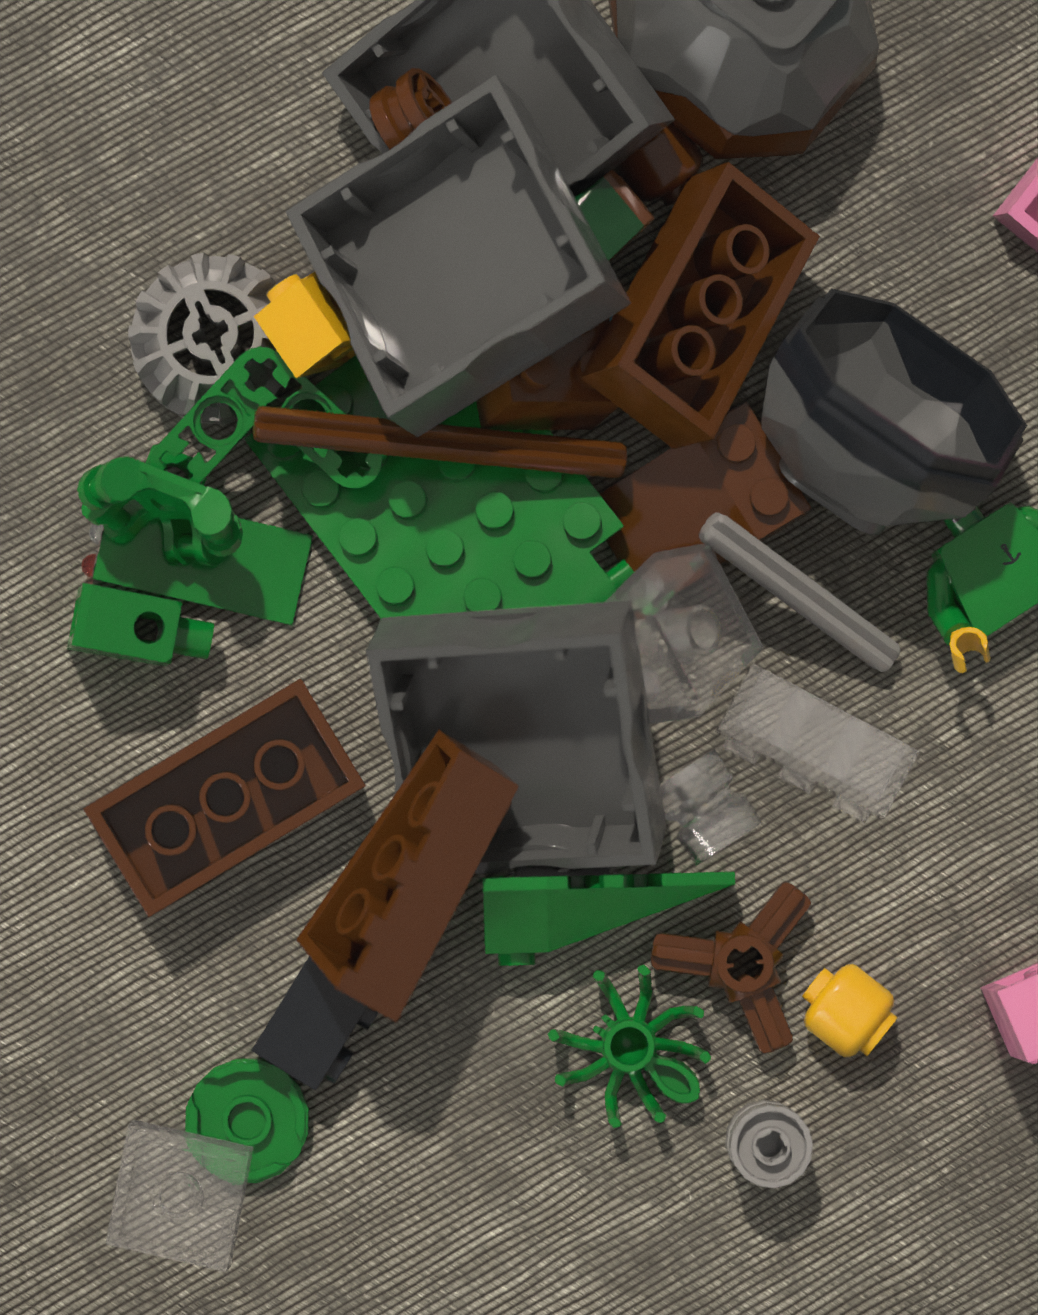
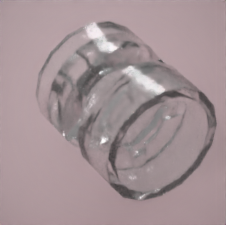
[660,749,763,866]

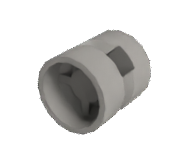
[725,1099,813,1188]

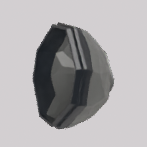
[762,288,1027,535]

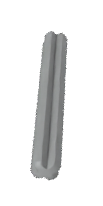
[699,512,901,672]

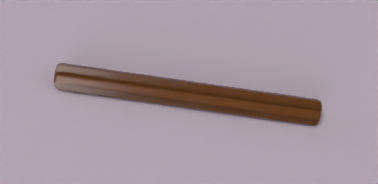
[253,406,627,478]

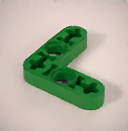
[148,346,383,489]

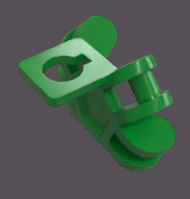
[77,444,243,566]

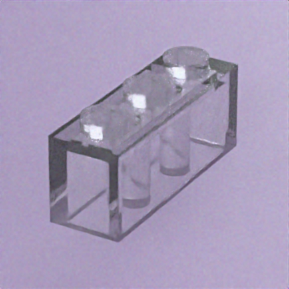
[715,663,920,823]

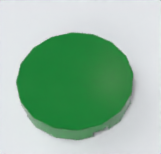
[185,1058,310,1183]

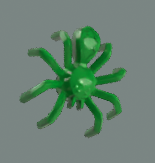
[547,965,711,1128]

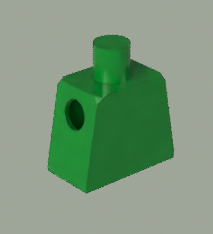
[67,583,214,666]

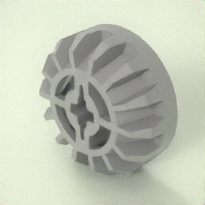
[128,253,284,424]

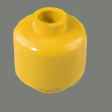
[802,964,898,1057]

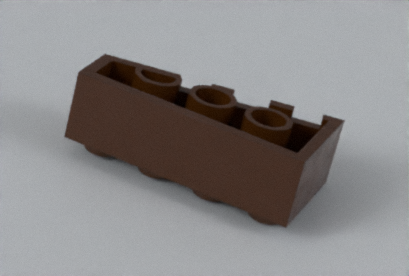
[296,730,519,1023]

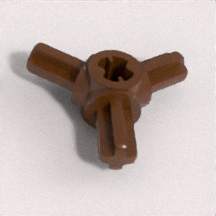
[651,882,811,1053]

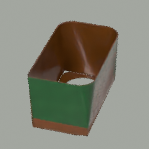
[575,170,654,263]

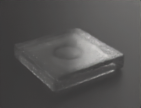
[106,1119,254,1272]

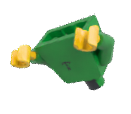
[926,502,1038,673]

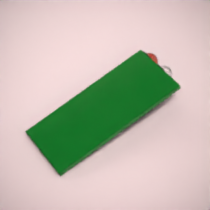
[81,518,313,625]

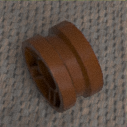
[370,68,452,149]

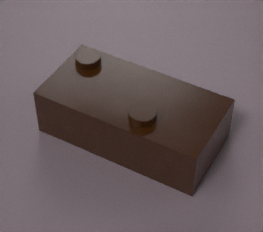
[580,162,820,449]
[83,678,366,918]

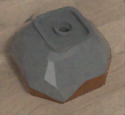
[608,0,879,159]

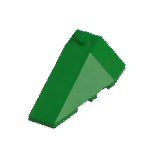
[483,872,735,966]

